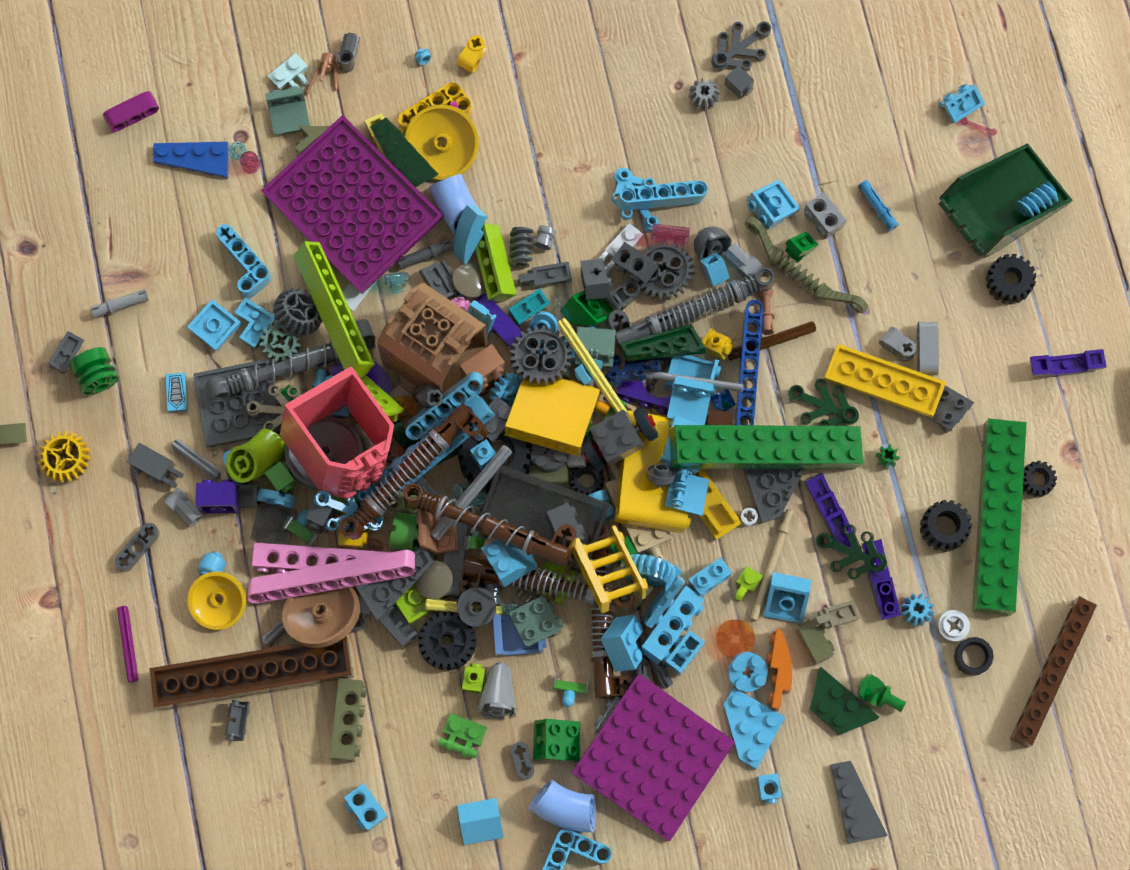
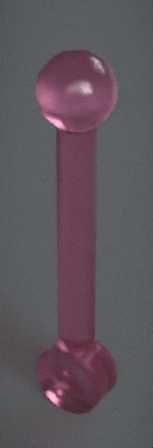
[960,117,997,136]

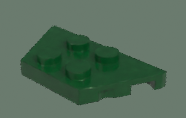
[809,667,879,735]

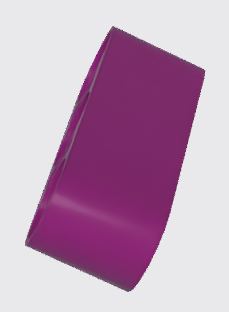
[103,91,159,132]

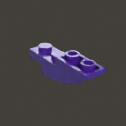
[861,539,901,620]

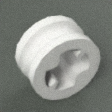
[740,508,758,526]

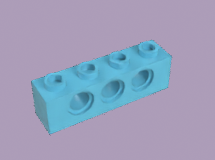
[639,586,705,665]

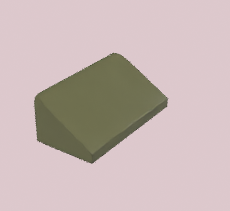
[529,462,569,487]

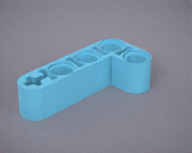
[216,224,271,298]

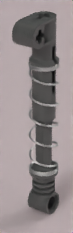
[206,319,376,403]

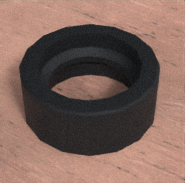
[954,637,994,676]

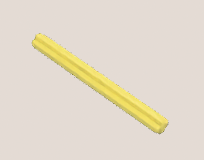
[557,318,628,413]

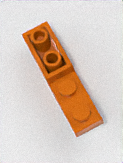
[766,629,792,711]

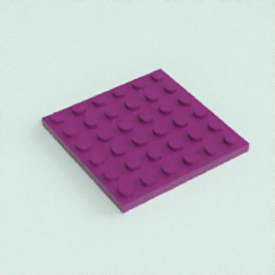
[571,673,735,842]

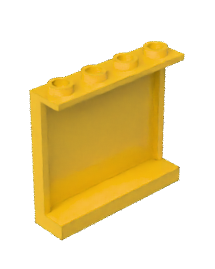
[505,378,600,457]

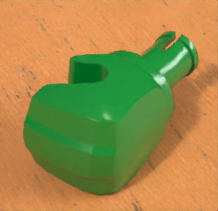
[857,673,906,713]

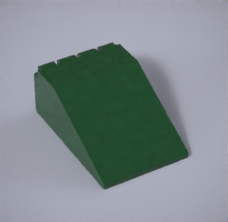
[938,143,1073,258]

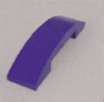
[1029,349,1107,377]

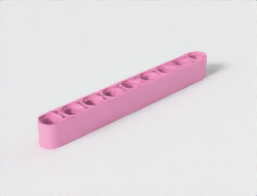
[247,550,415,604]

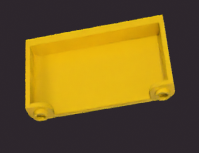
[614,410,691,534]

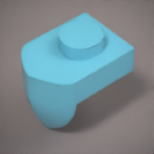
[574,359,603,385]

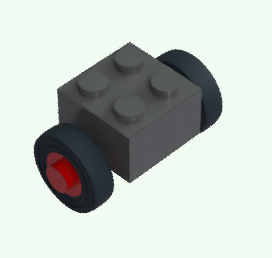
[582,407,659,471]

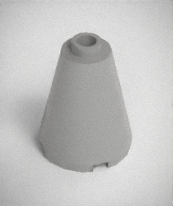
[477,662,516,720]

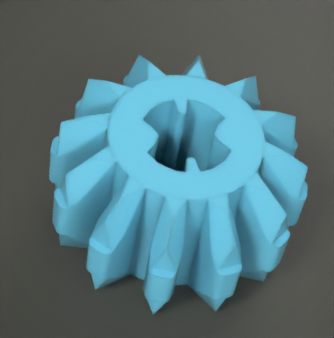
[901,593,934,626]

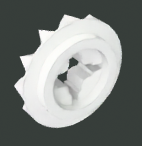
[938,610,970,641]

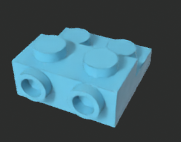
[746,180,801,229]

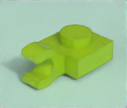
[734,566,763,602]

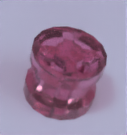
[240,151,260,174]

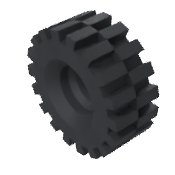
[986,254,1036,304]

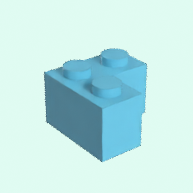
[601,615,643,672]

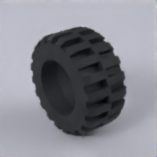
[458,431,532,494]

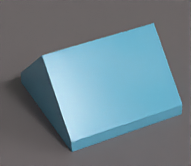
[457,798,504,845]

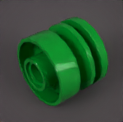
[69,347,119,395]

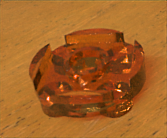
[716,619,755,659]

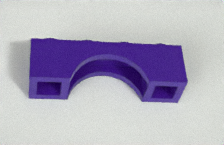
[617,381,671,414]

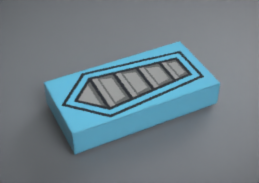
[166,373,188,412]

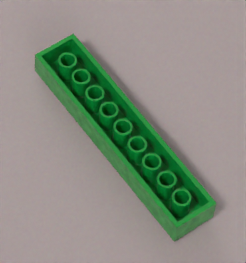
[972,418,1027,615]
[669,425,864,469]

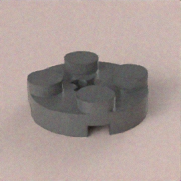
[530,443,570,472]
[457,587,496,627]

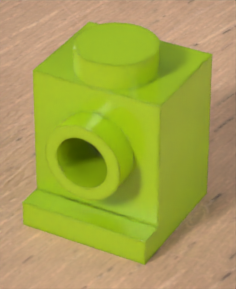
[462,663,486,694]

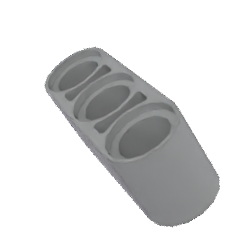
[917,321,939,375]

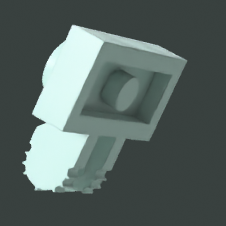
[268,53,309,91]

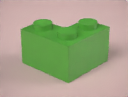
[264,461,299,494]

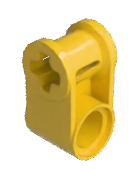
[456,35,486,73]

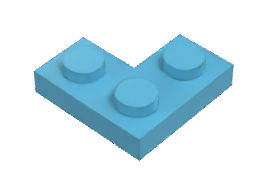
[235,297,276,349]

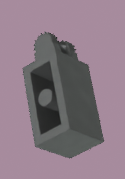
[127,443,184,489]

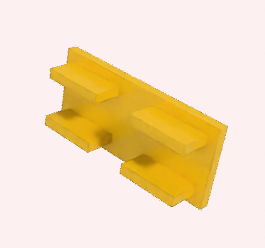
[694,469,742,540]

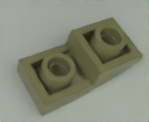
[0,423,27,445]

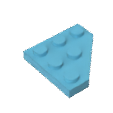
[723,687,785,769]

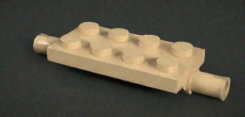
[604,462,672,559]

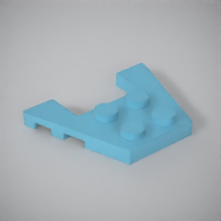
[644,564,685,628]

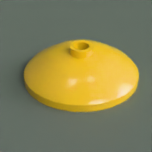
[187,571,247,630]

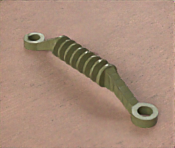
[745,216,868,314]

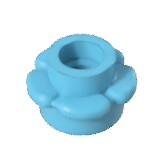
[414,48,432,66]

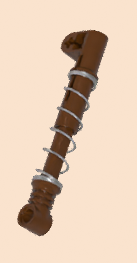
[403,483,576,567]

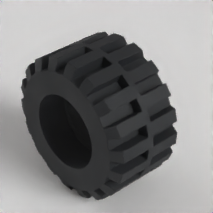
[920,500,972,552]

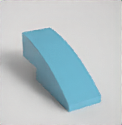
[454,205,488,264]

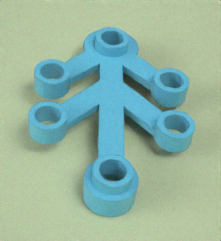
[611,168,664,232]
[314,490,384,538]

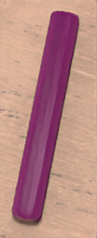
[117,606,139,683]

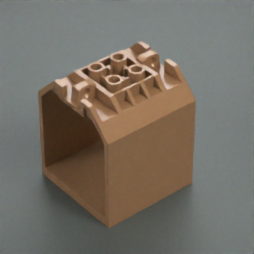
[377,282,488,394]

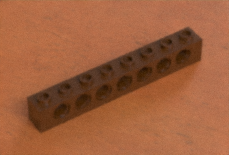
[1010,596,1097,748]

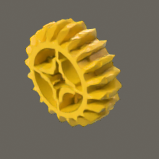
[38,431,91,483]

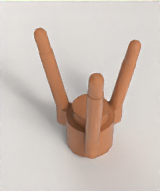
[305,53,338,95]

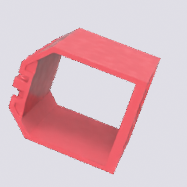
[280,366,394,499]

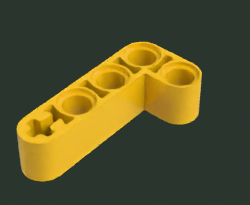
[398,82,472,133]

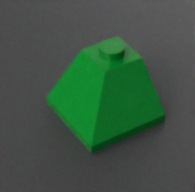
[560,291,613,326]

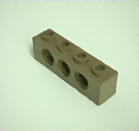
[330,678,367,762]

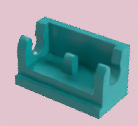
[508,288,551,325]

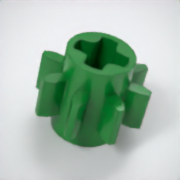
[875,444,900,469]

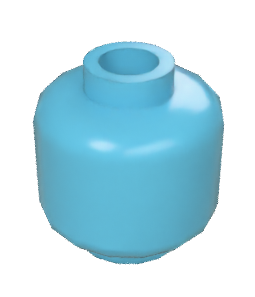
[197,551,226,576]

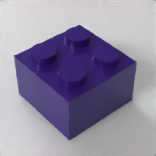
[196,479,241,514]

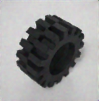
[1023,461,1057,498]
[570,463,604,498]

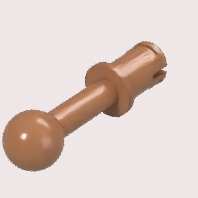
[758,289,775,335]

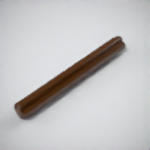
[727,321,816,360]

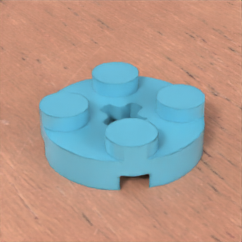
[256,489,296,509]
[727,651,768,692]

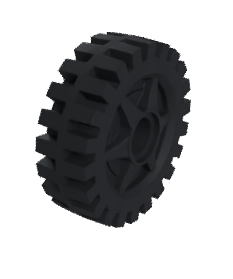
[418,611,476,671]

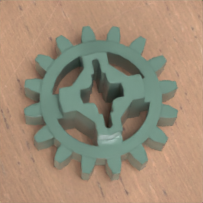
[259,321,301,361]

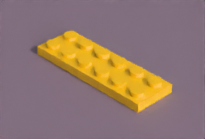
[824,344,946,418]

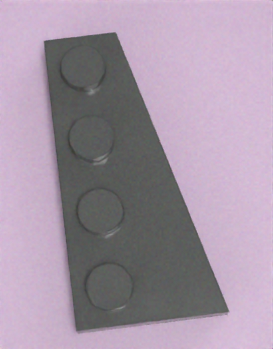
[830,761,888,844]

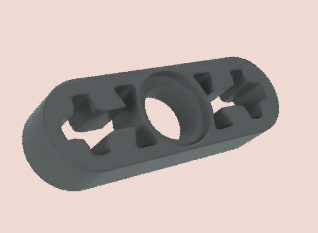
[115,523,159,572]

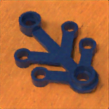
[604,355,665,388]

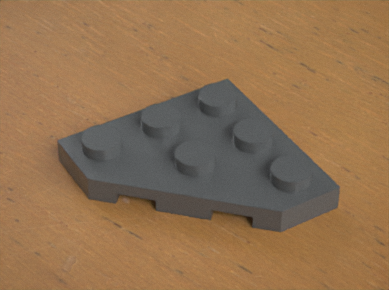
[743,469,805,524]

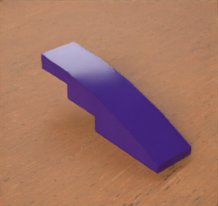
[476,293,521,350]
[804,473,853,547]

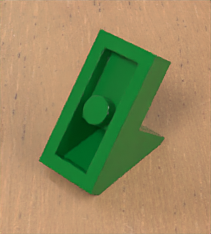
[785,231,819,263]

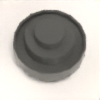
[646,464,675,487]

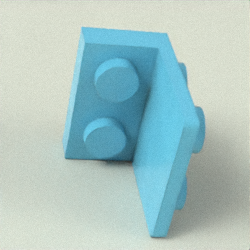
[667,376,714,425]

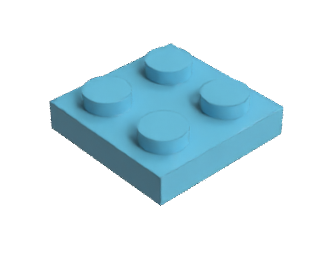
[187,299,241,352]

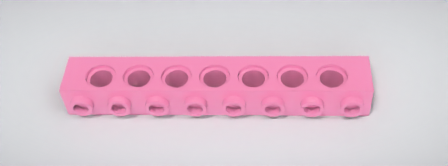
[252,543,391,573]

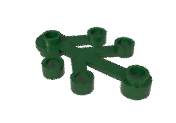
[788,378,859,426]
[816,524,887,579]

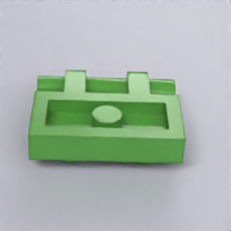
[438,713,487,758]

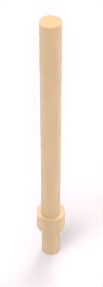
[750,509,794,621]

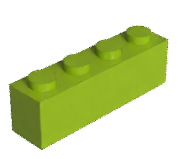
[476,223,517,302]

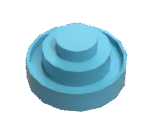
[530,311,558,333]

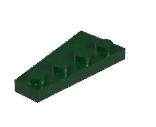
[370,117,439,187]
[620,324,706,361]

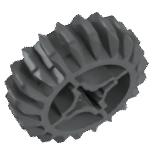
[272,288,323,337]

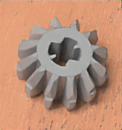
[689,78,720,110]

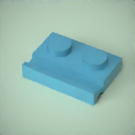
[467,300,497,339]

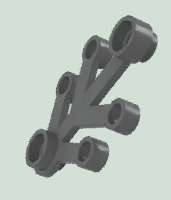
[711,21,771,72]

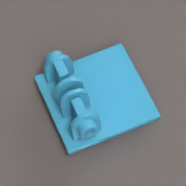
[665,468,709,516]

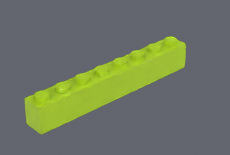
[294,242,375,378]

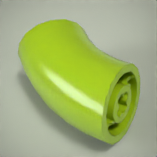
[226,428,286,483]

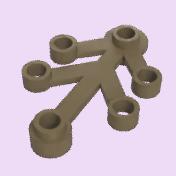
[246,385,301,432]

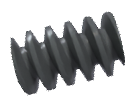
[509,227,533,268]

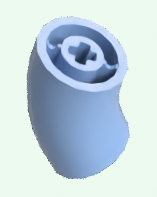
[429,174,479,234]
[528,780,596,833]

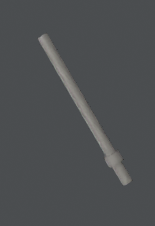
[630,372,744,392]

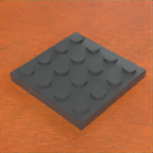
[193,359,281,448]

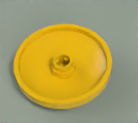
[405,105,479,180]

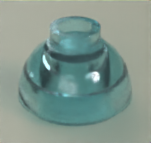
[383,272,409,293]

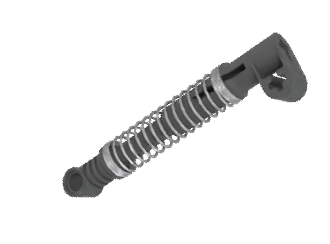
[609,267,775,350]

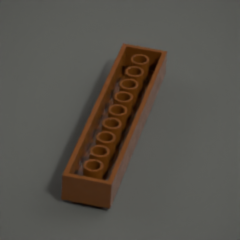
[149,636,354,710]

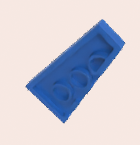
[153,142,229,179]

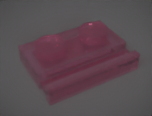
[651,223,690,245]

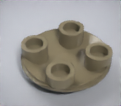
[453,263,486,299]
[415,561,453,599]

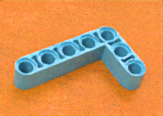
[542,829,612,870]

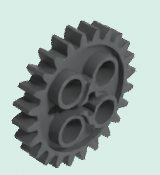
[638,241,695,301]
[510,325,572,387]

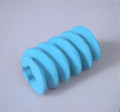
[1016,181,1059,218]

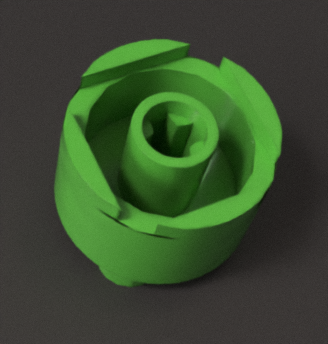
[389,512,419,552]

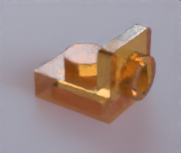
[389,395,418,422]

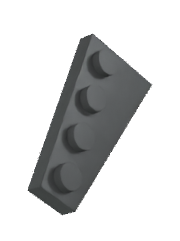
[356,547,434,622]

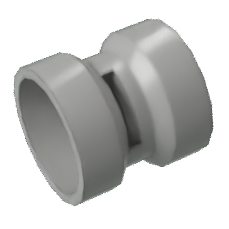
[533,225,556,250]

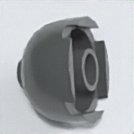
[693,226,732,260]

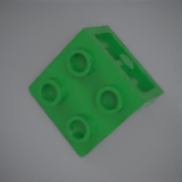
[533,719,580,761]

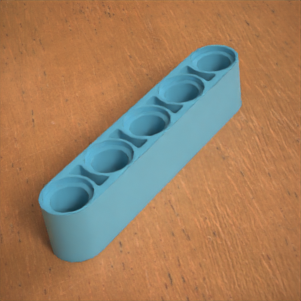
[616,181,708,210]
[405,372,484,440]

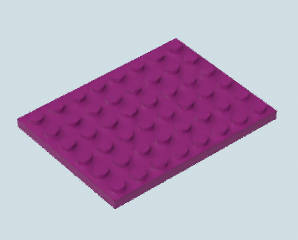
[261,115,444,294]

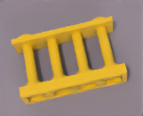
[572,525,648,613]

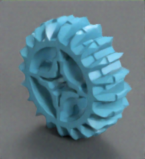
[623,554,676,588]

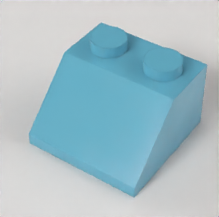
[481,540,538,587]
[764,572,811,624]

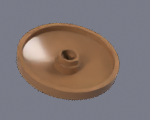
[282,587,360,648]

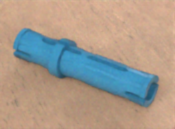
[858,180,899,231]

